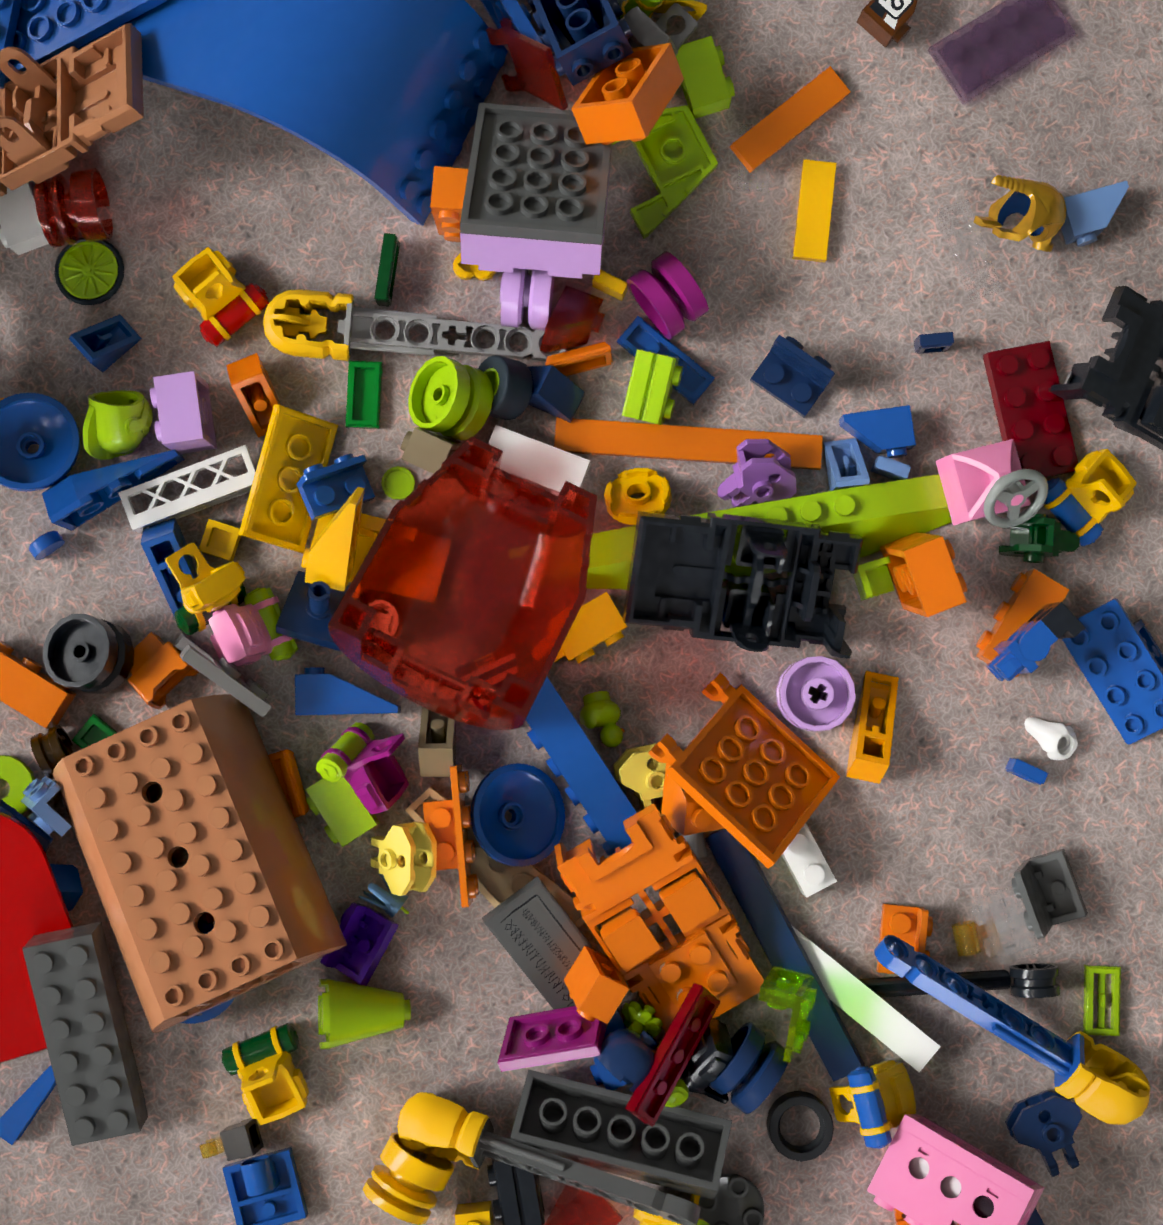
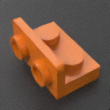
[876,903,933,974]

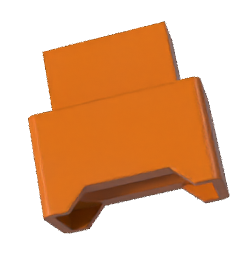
[127,631,199,710]

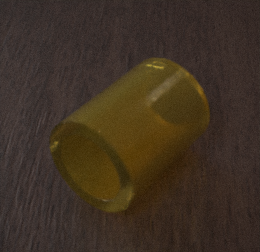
[951,920,982,956]

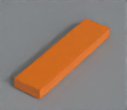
[730,66,851,173]

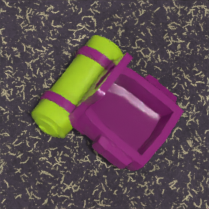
[316,722,409,814]

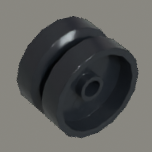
[43,614,134,694]

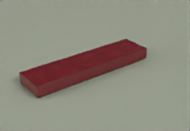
[625,983,720,1127]

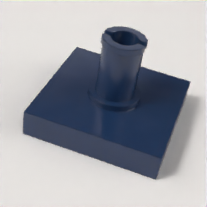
[276,571,362,652]

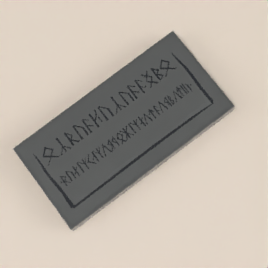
[482,876,596,1009]

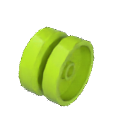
[408,356,493,440]

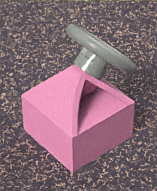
[936,439,1048,528]

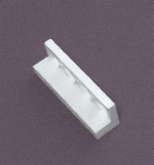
[118,445,256,533]

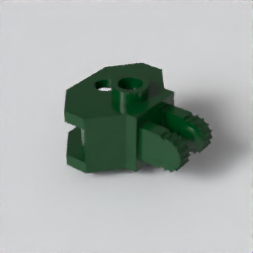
[999,514,1080,563]

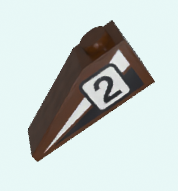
[857,0,918,48]

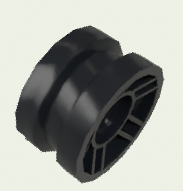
[1010,963,1060,998]

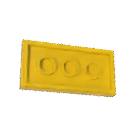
[238,404,338,553]

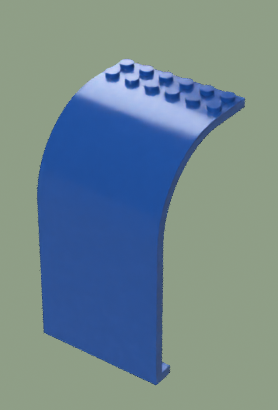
[78,0,508,226]

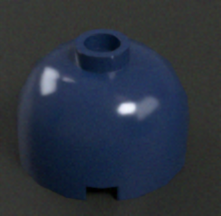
[596,1028,660,1093]

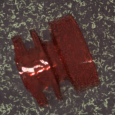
[34,168,113,248]

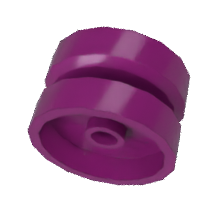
[627,251,709,340]

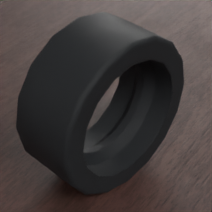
[766,1090,834,1162]

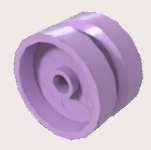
[500,268,555,331]
[775,656,856,731]

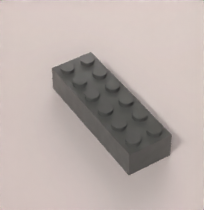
[22,922,148,1146]
[510,1069,732,1200]

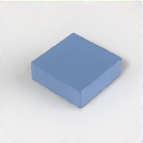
[870,455,911,481]

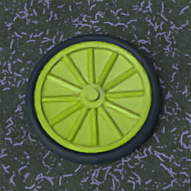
[54,237,124,305]

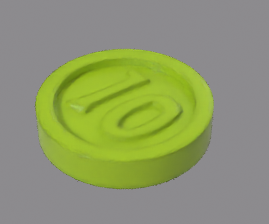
[381,466,415,500]

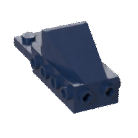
[527,0,634,86]

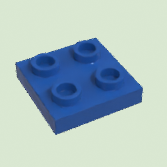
[222,1147,308,1225]

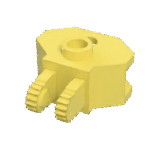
[613,743,666,810]
[371,822,437,896]

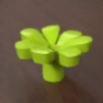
[622,1001,663,1037]

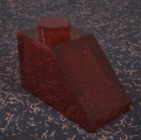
[540,285,605,353]

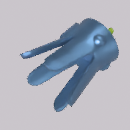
[358,874,409,918]

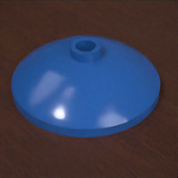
[0,393,80,492]
[470,763,565,867]

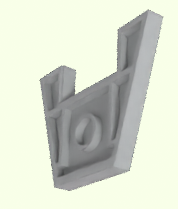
[174,633,272,717]

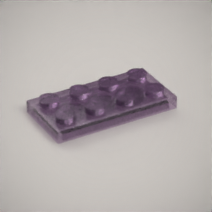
[928,0,1076,105]

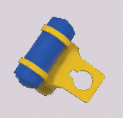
[1043,449,1137,547]
[829,1060,916,1149]

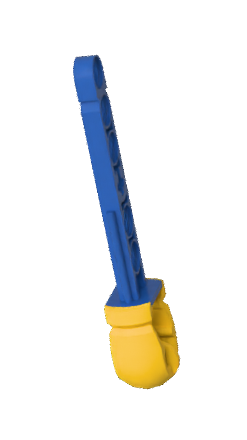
[874,935,1150,1125]

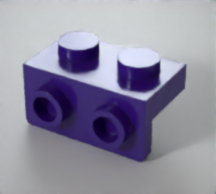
[320,902,399,986]

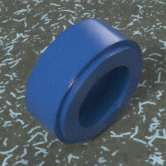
[29,531,65,560]

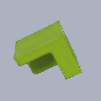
[853,556,895,601]

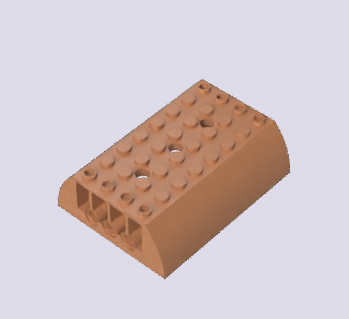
[53,694,347,1033]

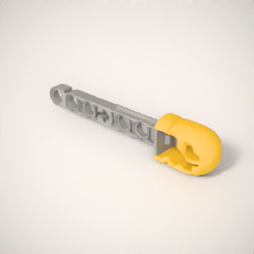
[263,290,567,361]

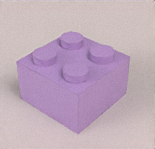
[150,371,217,454]

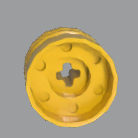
[362,1132,455,1225]

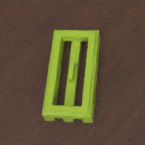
[1083,965,1121,1036]

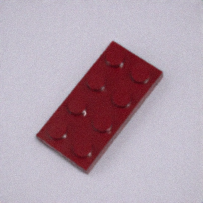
[983,341,1078,482]

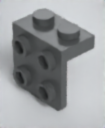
[1011,849,1088,939]

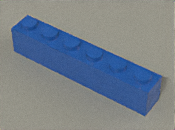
[508,671,637,857]

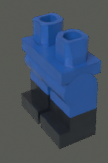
[986,602,1085,681]

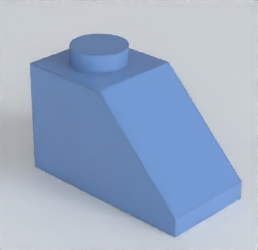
[1061,181,1129,247]

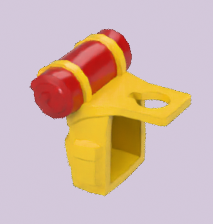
[172,247,269,347]

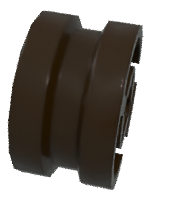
[30,725,73,779]

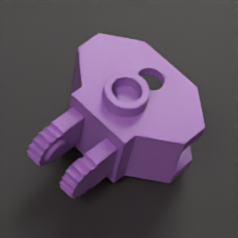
[717,439,797,508]

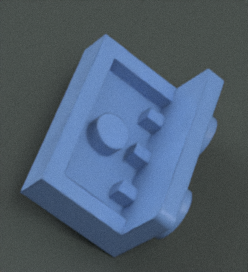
[21,776,72,837]

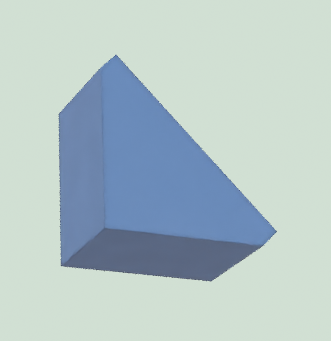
[823,438,870,491]

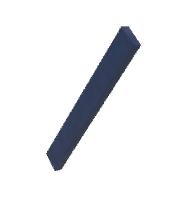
[705,829,865,1082]

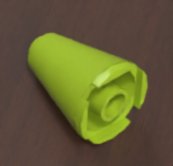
[318,979,411,1049]

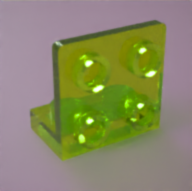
[758,966,817,1063]

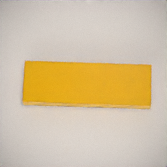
[792,159,837,263]

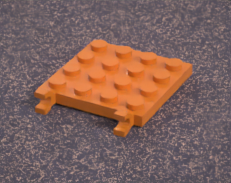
[648,672,841,869]

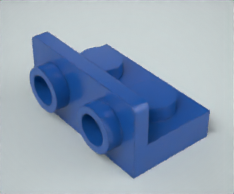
[296,454,375,520]

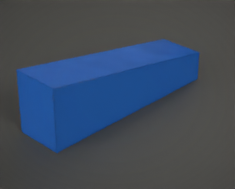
[0,1065,56,1145]

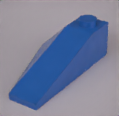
[42,449,185,531]

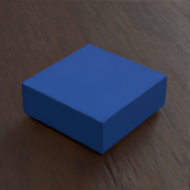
[1005,758,1048,785]

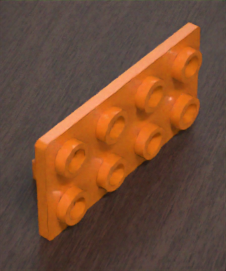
[423,764,479,908]

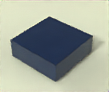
[914,332,954,354]

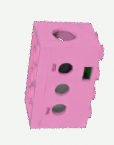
[867,1114,1045,1225]

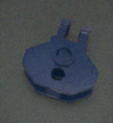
[1005,1090,1083,1177]

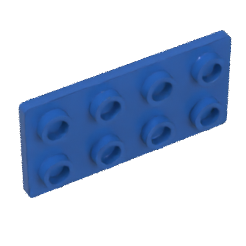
[1062,598,1163,744]

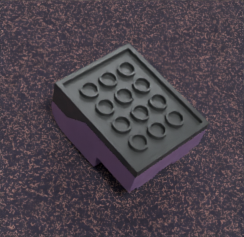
[460,103,612,279]

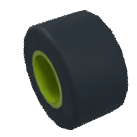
[478,355,533,420]

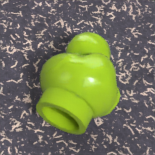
[579,691,625,747]

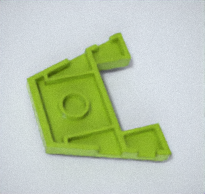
[612,105,718,239]

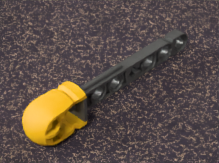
[397,1092,702,1225]

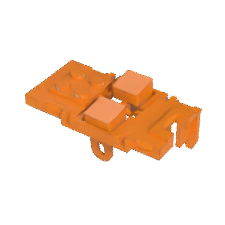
[554,803,768,1033]

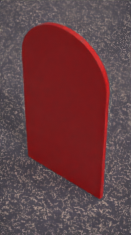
[0,812,73,1063]

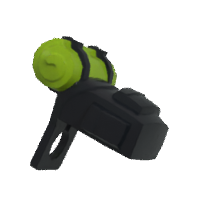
[656,1018,734,1108]

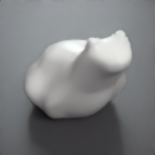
[1024,717,1078,760]

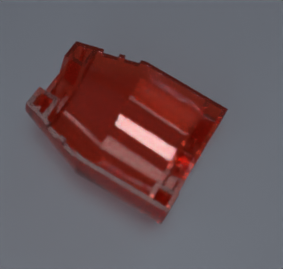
[328,437,597,730]

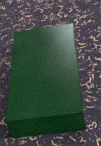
[374,233,400,307]

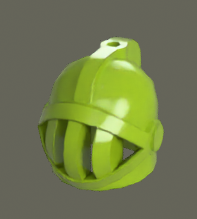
[83,390,153,460]

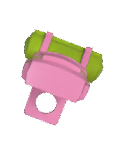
[208,587,299,666]

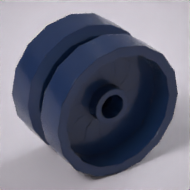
[708,1021,791,1114]

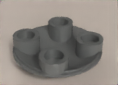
[698,1174,764,1225]

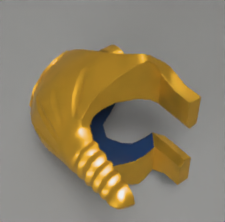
[974,175,1066,252]

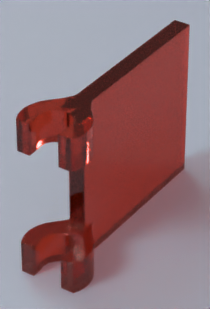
[486,18,568,110]

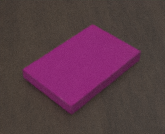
[497,1006,607,1072]

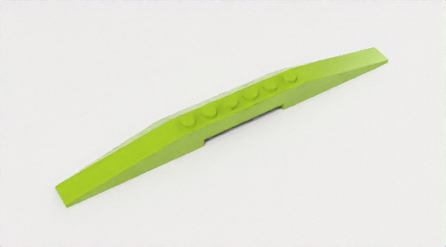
[491,474,952,590]

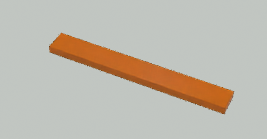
[554,417,823,470]

